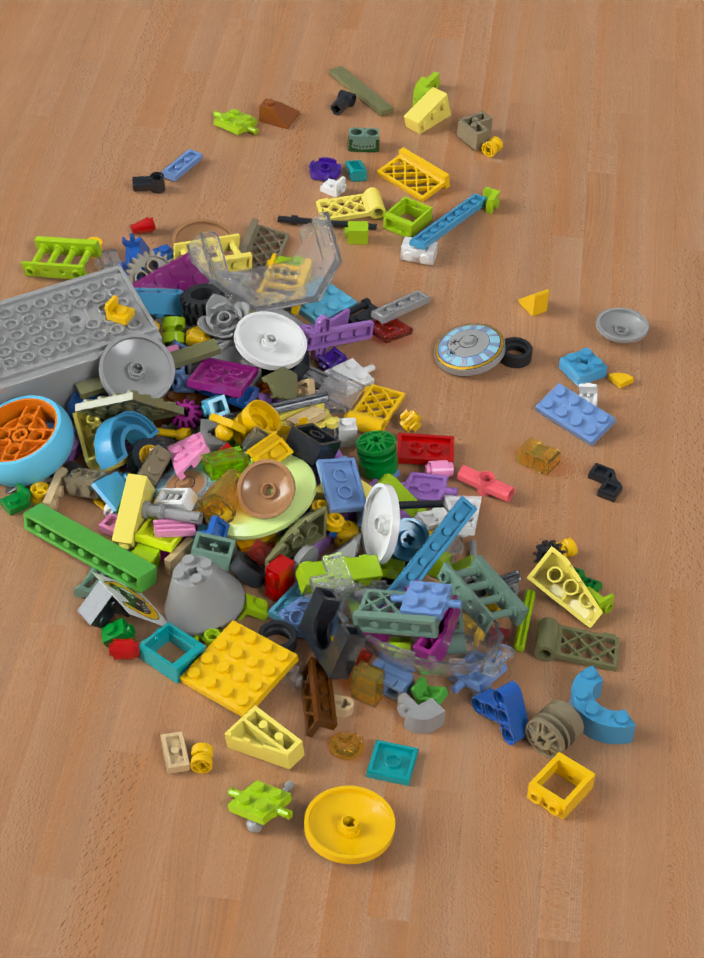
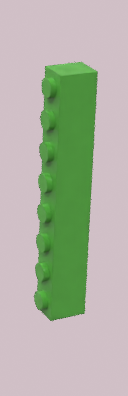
[24,503,157,593]

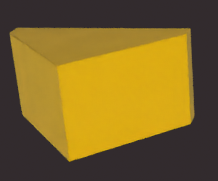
[518,289,549,316]

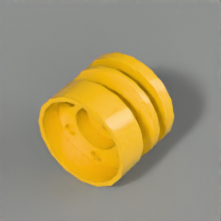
[233,400,281,447]

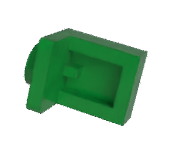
[102,617,136,647]

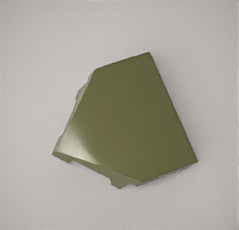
[262,367,297,401]

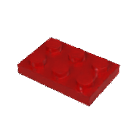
[397,433,454,465]

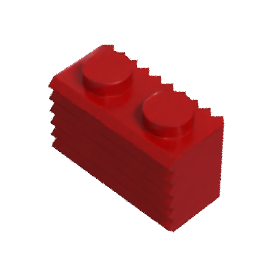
[265,554,296,602]

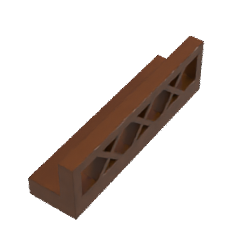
[300,657,338,737]

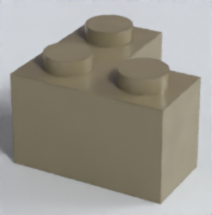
[457,111,493,150]

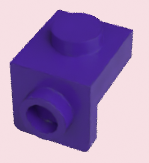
[316,347,348,371]

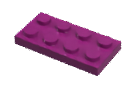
[132,250,209,291]

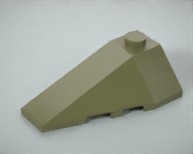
[265,506,327,574]

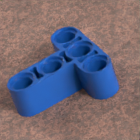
[471,681,528,745]

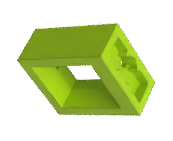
[383,196,433,238]

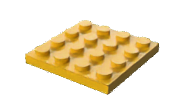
[180,620,299,717]

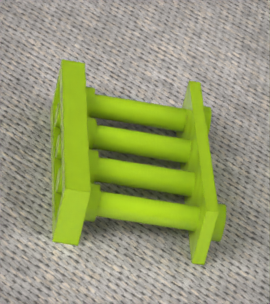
[21,236,102,279]

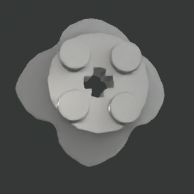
[197,294,250,340]

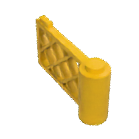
[343,384,406,433]

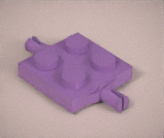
[400,472,458,501]

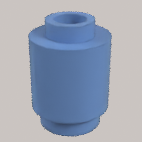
[172,374,197,393]

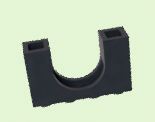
[298,587,367,680]

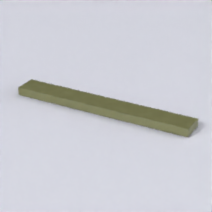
[75,338,221,399]

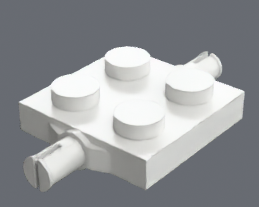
[323,358,375,398]

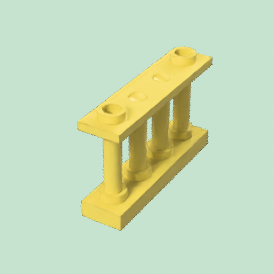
[173,233,253,277]

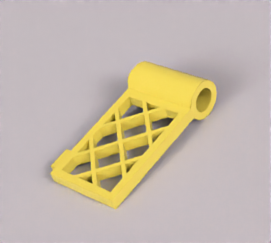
[316,187,386,221]

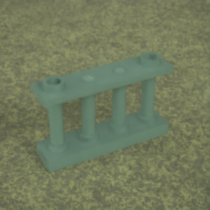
[437,555,529,633]

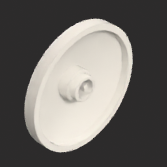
[234,311,307,371]
[362,483,400,565]

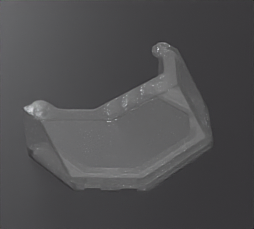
[187,211,342,312]

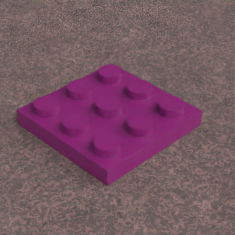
[187,358,259,398]

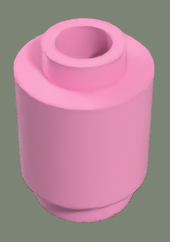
[425,460,454,478]

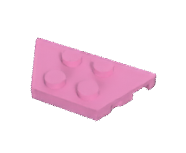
[167,432,211,480]

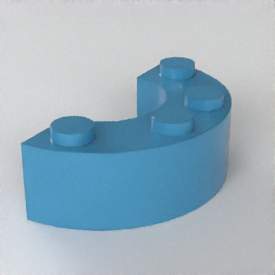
[94,411,159,470]
[569,665,636,744]

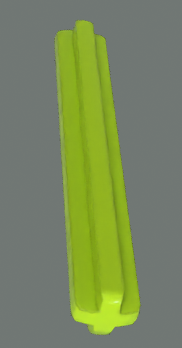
[513,589,536,652]

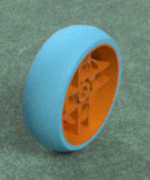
[0,395,74,487]

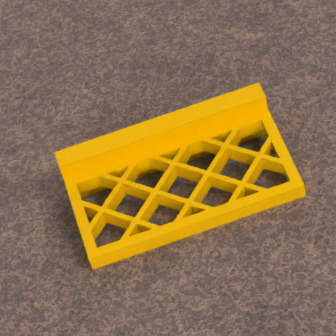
[377,147,450,202]

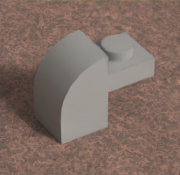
[397,692,445,734]

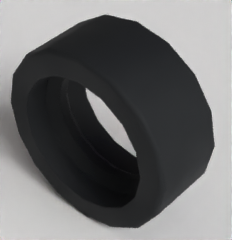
[500,337,533,369]
[230,551,266,589]
[258,620,297,653]

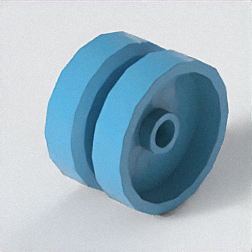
[391,518,429,561]

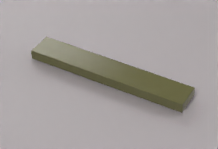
[329,66,393,116]

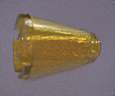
[198,469,241,523]

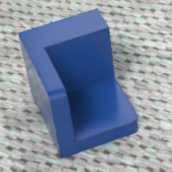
[198,516,230,538]

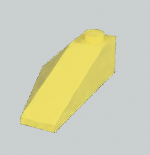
[527,546,603,629]

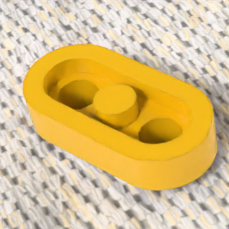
[310,500,345,532]

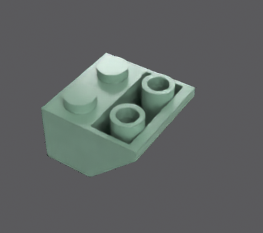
[191,531,236,574]

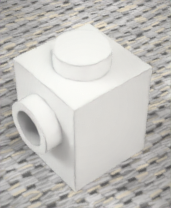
[333,418,357,448]

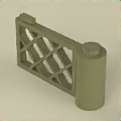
[535,617,620,672]

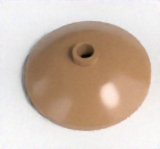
[237,459,296,519]

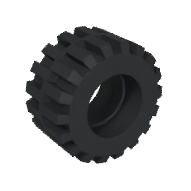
[180,283,225,326]

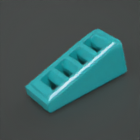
[345,160,367,182]

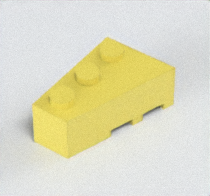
[404,87,451,134]
[224,706,305,770]

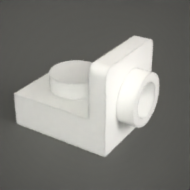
[320,176,346,197]

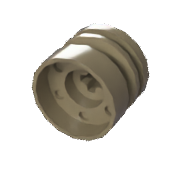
[525,700,584,758]

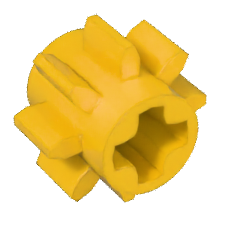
[399,409,422,432]

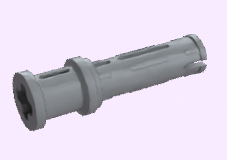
[142,501,203,525]

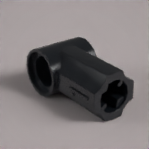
[331,90,357,116]
[132,172,165,194]

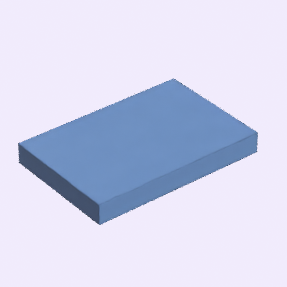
[316,457,366,513]

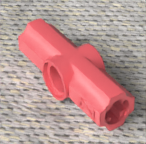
[457,465,515,503]

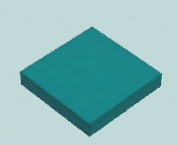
[366,740,419,786]

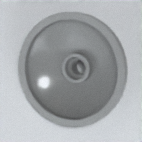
[596,308,649,344]

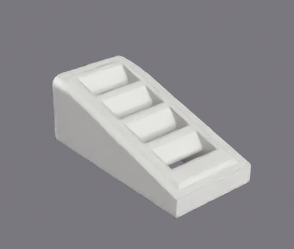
[154,488,198,511]

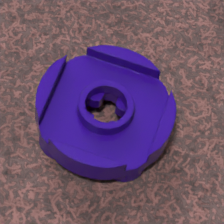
[309,157,341,181]

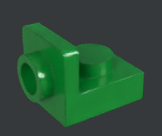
[0,483,31,516]

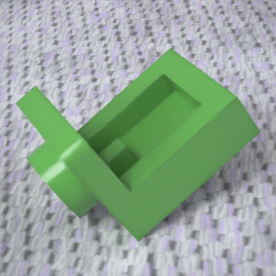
[411,676,449,705]

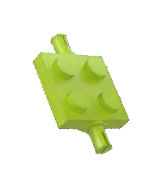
[213,109,259,135]
[228,780,293,825]

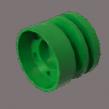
[356,430,398,479]

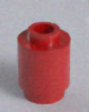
[109,639,139,660]

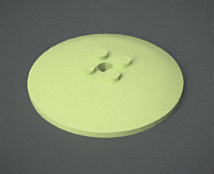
[204,455,317,540]

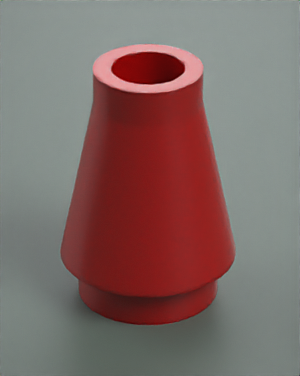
[130,217,156,234]

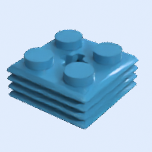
[559,348,608,387]

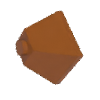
[259,98,300,129]

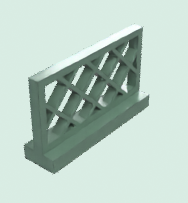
[352,588,440,638]

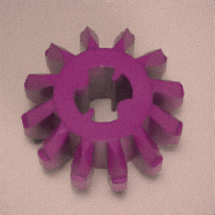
[171,399,203,429]

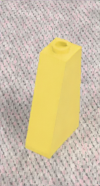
[112,473,156,550]

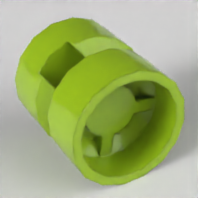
[162,316,185,345]

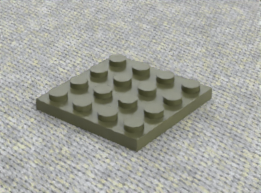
[75,390,184,421]

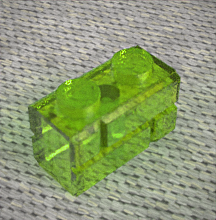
[202,446,249,481]

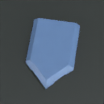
[277,596,341,638]

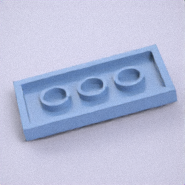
[535,383,616,446]

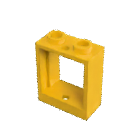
[527,752,596,820]

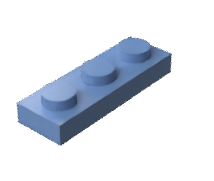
[162,149,203,182]

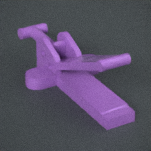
[299,309,374,363]

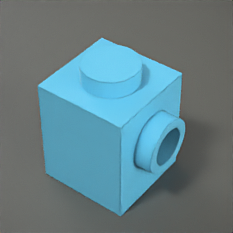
[200,395,230,419]

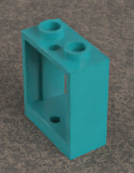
[140,622,206,684]

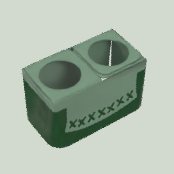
[347,128,380,153]

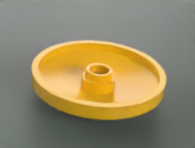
[304,786,395,864]

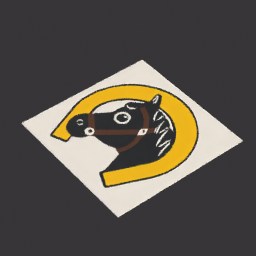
[92,572,168,626]

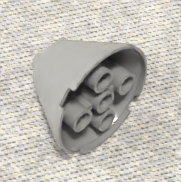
[164,554,245,635]

